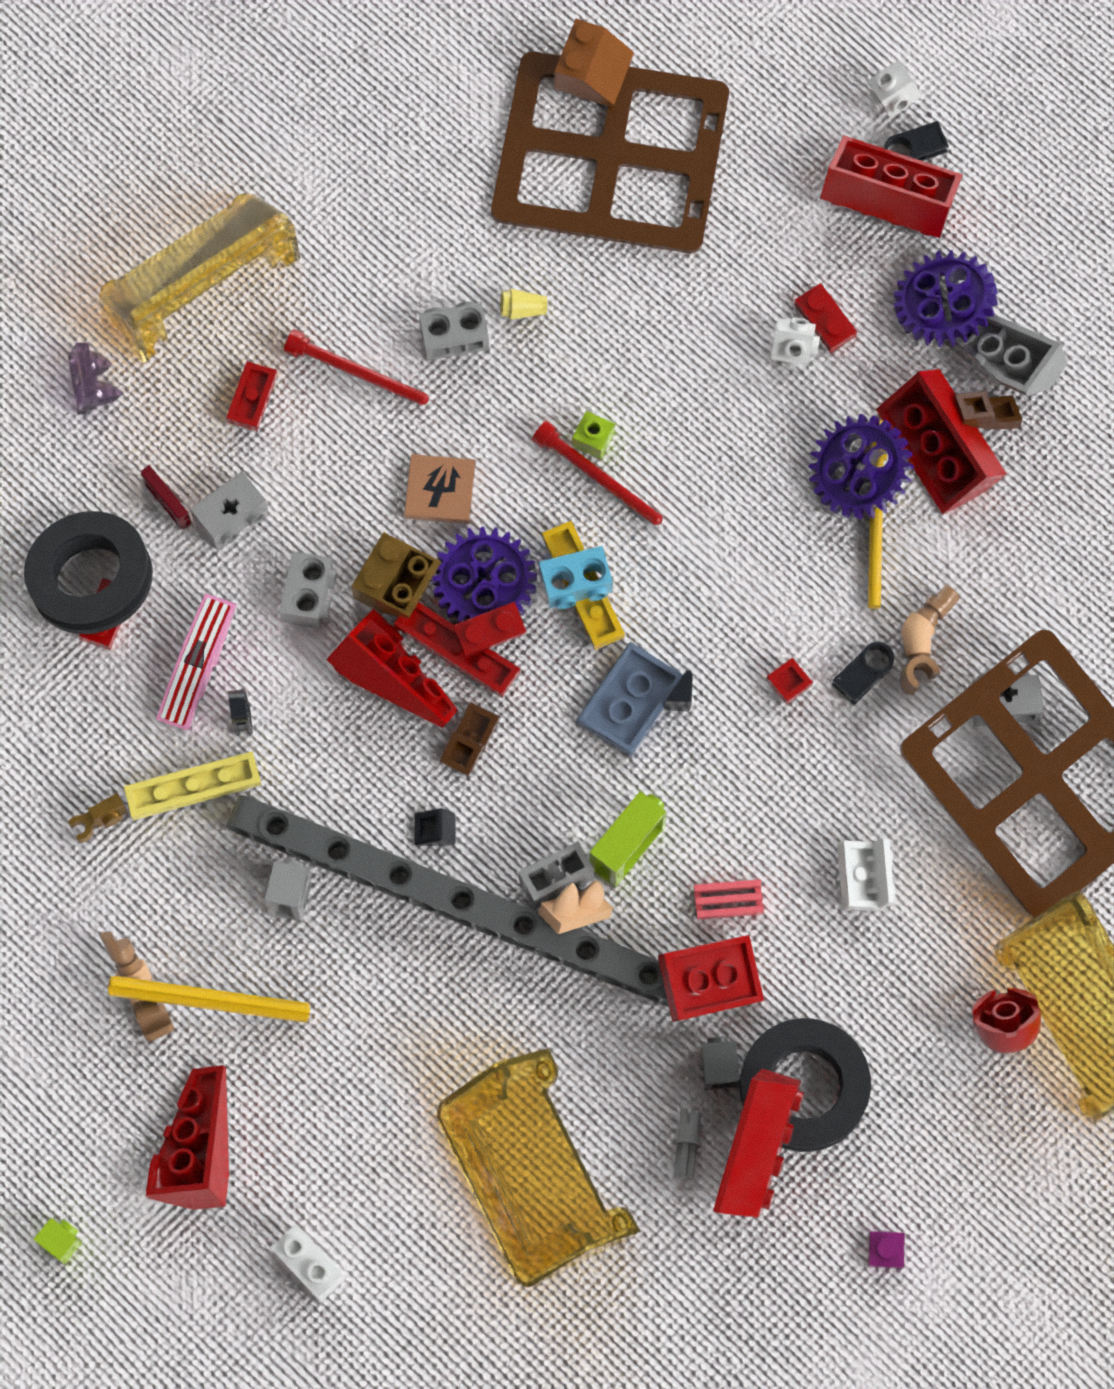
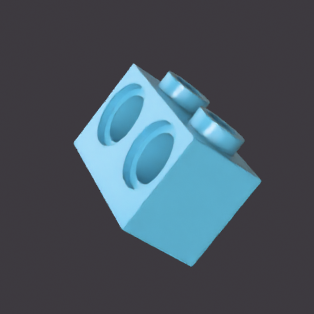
[539,546,613,609]

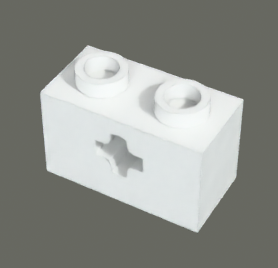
[270,1224,345,1303]

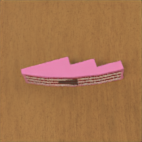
[156,593,237,730]

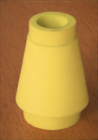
[500,288,547,320]

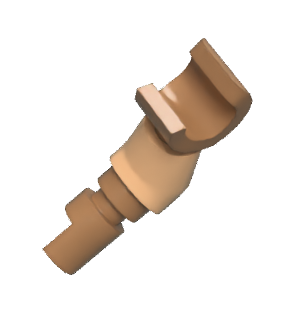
[899,584,960,695]
[100,932,175,1042]

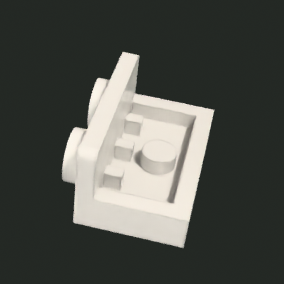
[837,838,896,911]

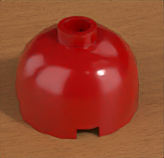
[972,988,1041,1053]

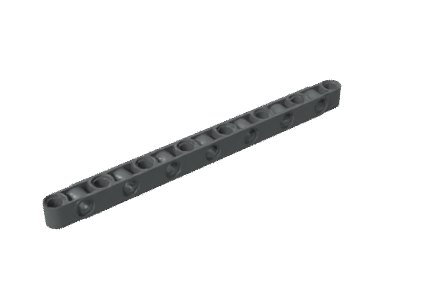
[226,795,669,1007]

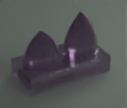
[68,343,123,415]

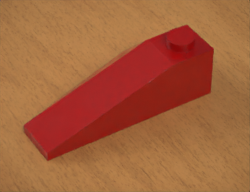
[326,609,458,728]
[145,1065,229,1210]

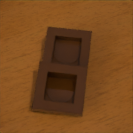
[954,391,1023,429]
[439,702,501,776]

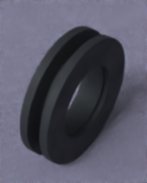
[24,511,153,634]
[739,1018,871,1152]

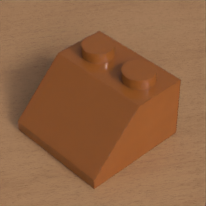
[554,18,634,108]

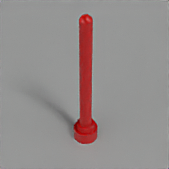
[283,329,429,405]
[531,420,663,525]

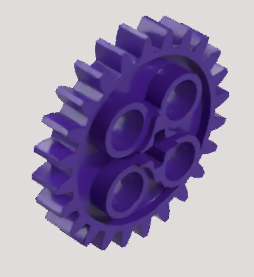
[893,250,998,347]
[808,414,914,520]
[431,526,537,623]

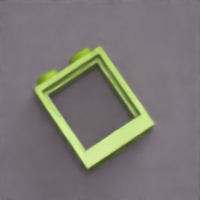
[589,791,667,888]

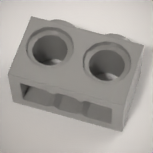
[419,301,489,361]
[279,551,337,629]
[264,859,312,922]

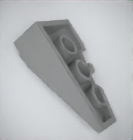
[945,305,1067,396]

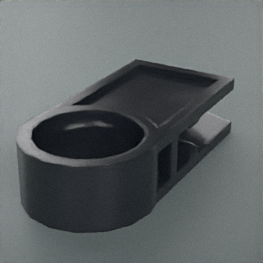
[884,121,949,161]
[831,641,895,705]
[228,689,253,736]

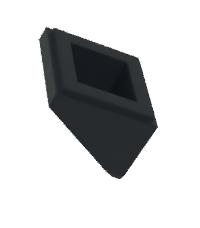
[665,670,693,712]
[414,808,456,846]

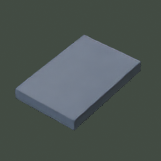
[576,642,683,758]

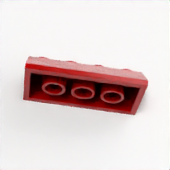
[820,135,963,238]
[876,369,1007,514]
[713,1068,804,1218]

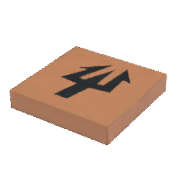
[404,454,476,524]

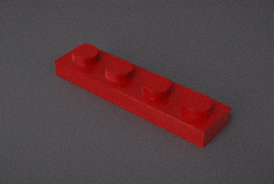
[394,602,521,698]

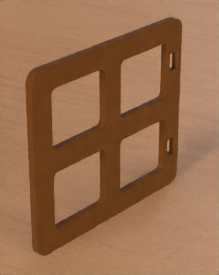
[491,51,729,254]
[900,630,1114,920]

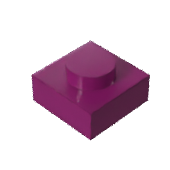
[868,1231,905,1269]

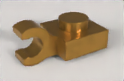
[68,793,128,843]

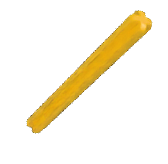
[108,976,310,1023]

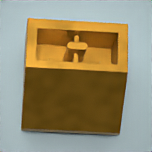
[351,532,441,618]

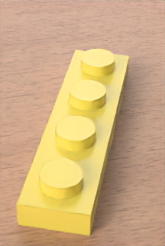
[124,751,262,821]

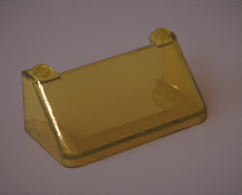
[99,193,300,363]
[995,890,1114,1124]
[437,1048,641,1287]

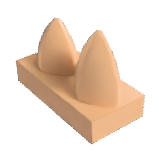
[538,880,613,934]

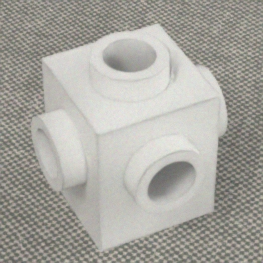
[867,60,922,118]
[771,318,820,367]

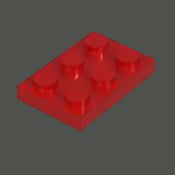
[657,935,764,1022]

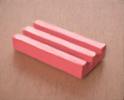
[694,879,764,920]

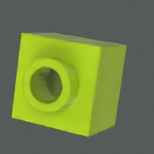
[572,411,615,460]
[33,1218,82,1265]

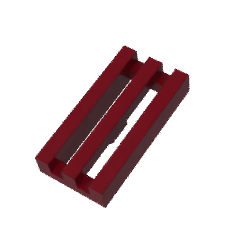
[140,465,192,529]

